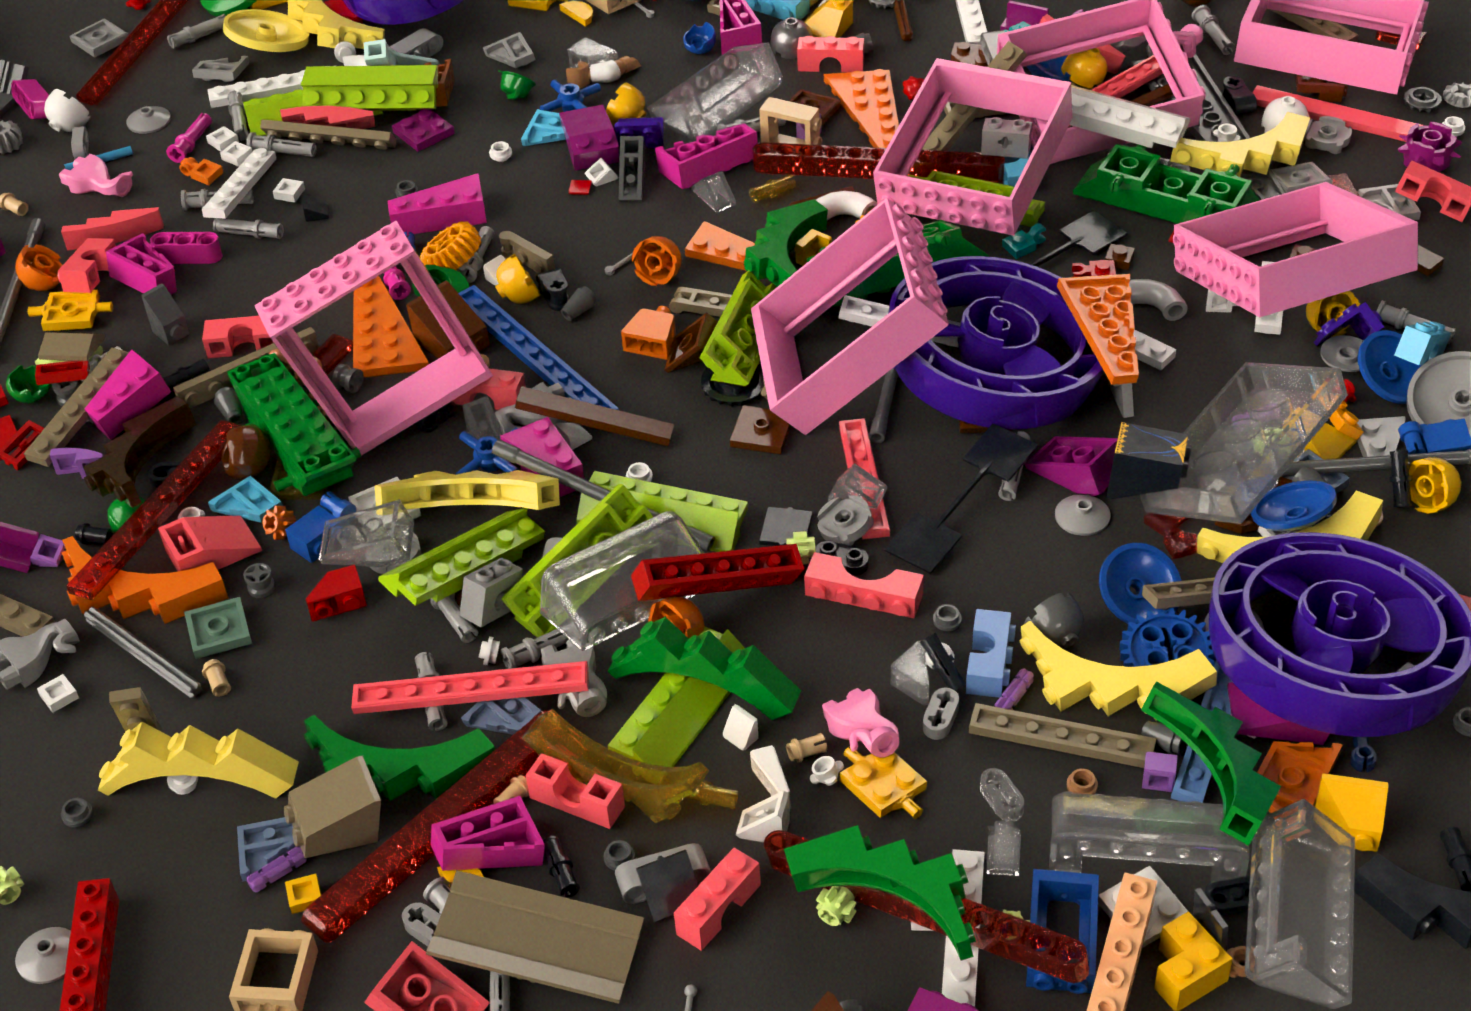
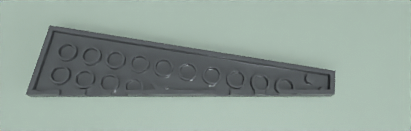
[1130,53,1286,200]

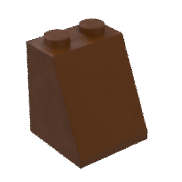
[406,280,490,359]

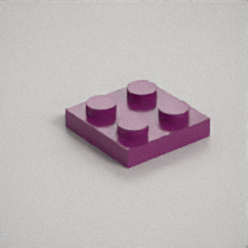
[392,109,455,152]

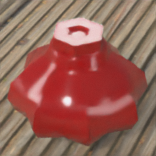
[903,76,924,100]

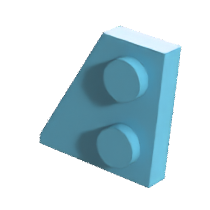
[521,109,566,146]
[208,476,283,523]

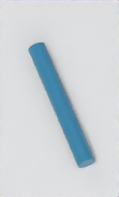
[64,146,133,170]

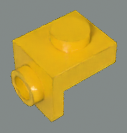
[795,229,832,266]

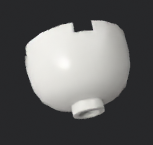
[44,89,91,132]
[1261,96,1309,133]

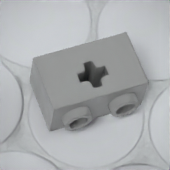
[981,117,1032,159]

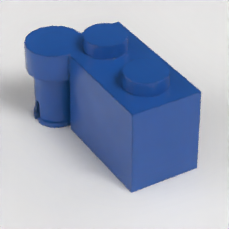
[1398,418,1471,454]
[285,491,357,563]

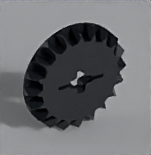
[701,364,764,406]

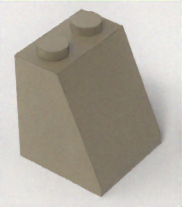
[284,756,381,858]

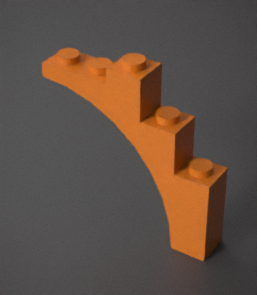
[61,536,228,624]

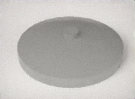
[1407,351,1471,437]

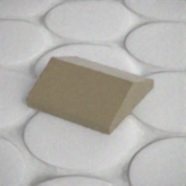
[38,332,105,361]

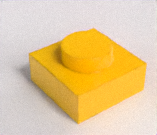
[285,874,324,914]

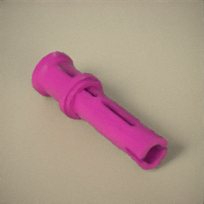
[166,113,212,163]
[383,266,411,300]

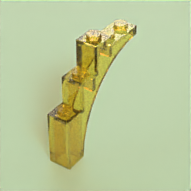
[522,709,709,823]

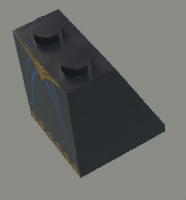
[1107,422,1192,499]

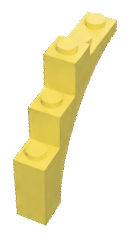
[288,0,385,49]
[1170,112,1310,177]
[375,470,560,514]
[1197,490,1383,563]
[1020,621,1217,721]
[98,722,299,799]

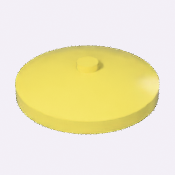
[223,9,310,52]

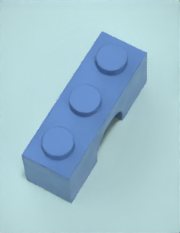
[966,609,1016,698]

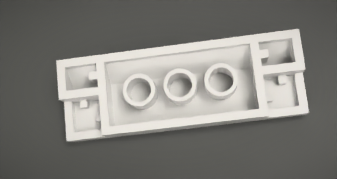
[1069,85,1191,148]

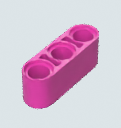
[11,79,49,120]
[150,232,223,264]

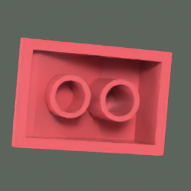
[364,941,490,1011]

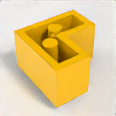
[1154,911,1233,1011]

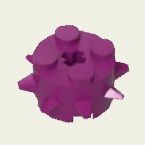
[1398,122,1462,173]

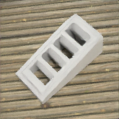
[750,745,791,811]

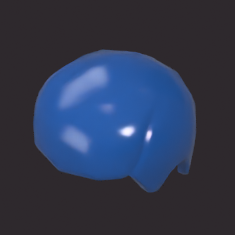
[683,22,716,54]

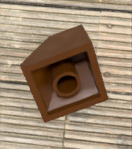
[664,313,718,373]

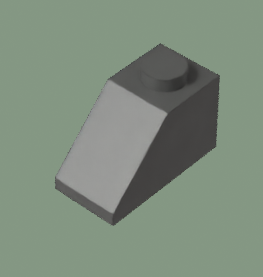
[141,283,189,346]

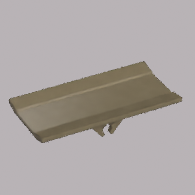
[426,870,644,1004]

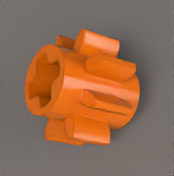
[262,506,296,540]

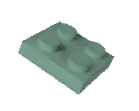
[184,597,252,659]

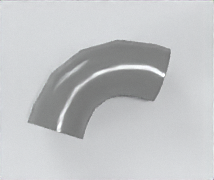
[1129,279,1188,321]

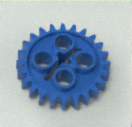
[1119,607,1216,667]

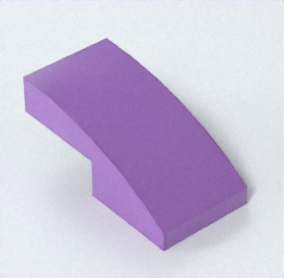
[50,448,103,479]

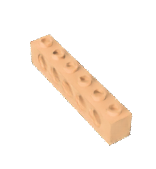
[1087,872,1157,1011]

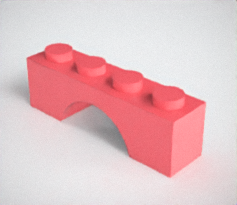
[804,552,924,618]

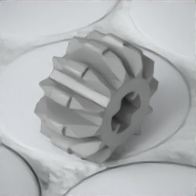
[0,120,23,155]

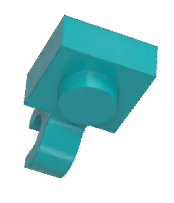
[1002,223,1046,259]

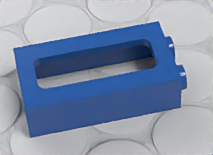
[1026,869,1099,994]

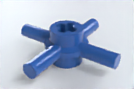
[540,79,601,112]
[456,427,519,474]

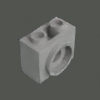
[459,558,523,627]

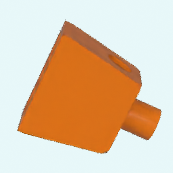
[621,306,676,360]

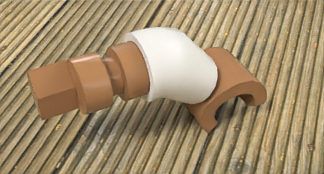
[566,56,641,88]

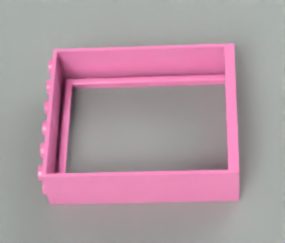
[997,0,1206,164]
[1234,0,1429,95]
[873,58,1072,236]
[1173,182,1418,317]
[751,198,949,435]
[254,221,493,456]

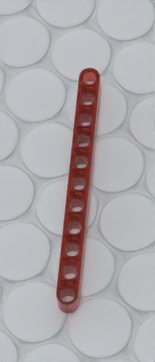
[753,142,1005,184]
[301,710,572,943]
[764,830,1090,983]

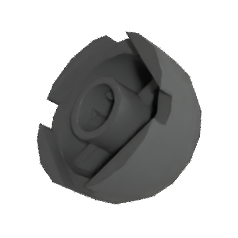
[1024,592,1084,648]

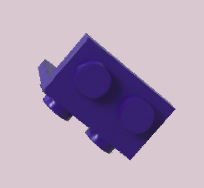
[615,117,664,148]
[1313,302,1384,347]

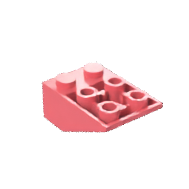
[158,516,262,571]

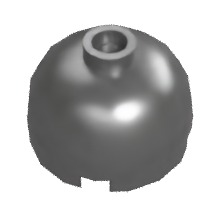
[770,17,813,59]

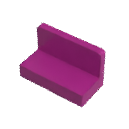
[1000,0,1049,31]
[0,522,39,573]

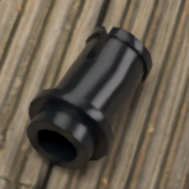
[75,523,113,546]

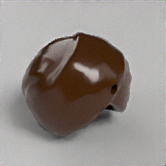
[221,424,272,480]

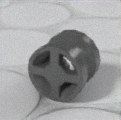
[332,364,364,394]
[52,380,79,406]
[243,563,276,598]

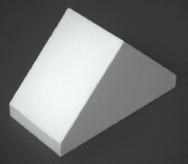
[736,791,790,846]

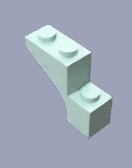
[364,39,440,66]

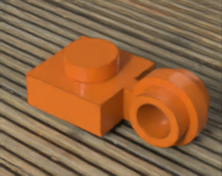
[179,157,223,185]

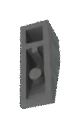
[619,136,646,202]

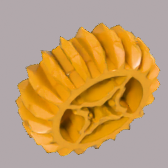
[420,221,481,270]

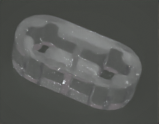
[980,768,1024,822]

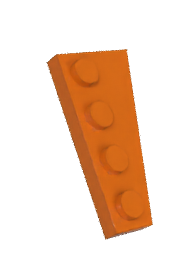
[685,221,755,271]

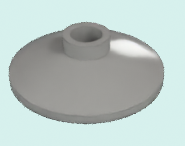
[126,106,171,134]
[1320,335,1364,372]
[1055,494,1111,536]
[15,927,71,984]

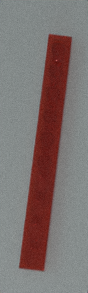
[76,0,188,105]
[66,420,242,600]

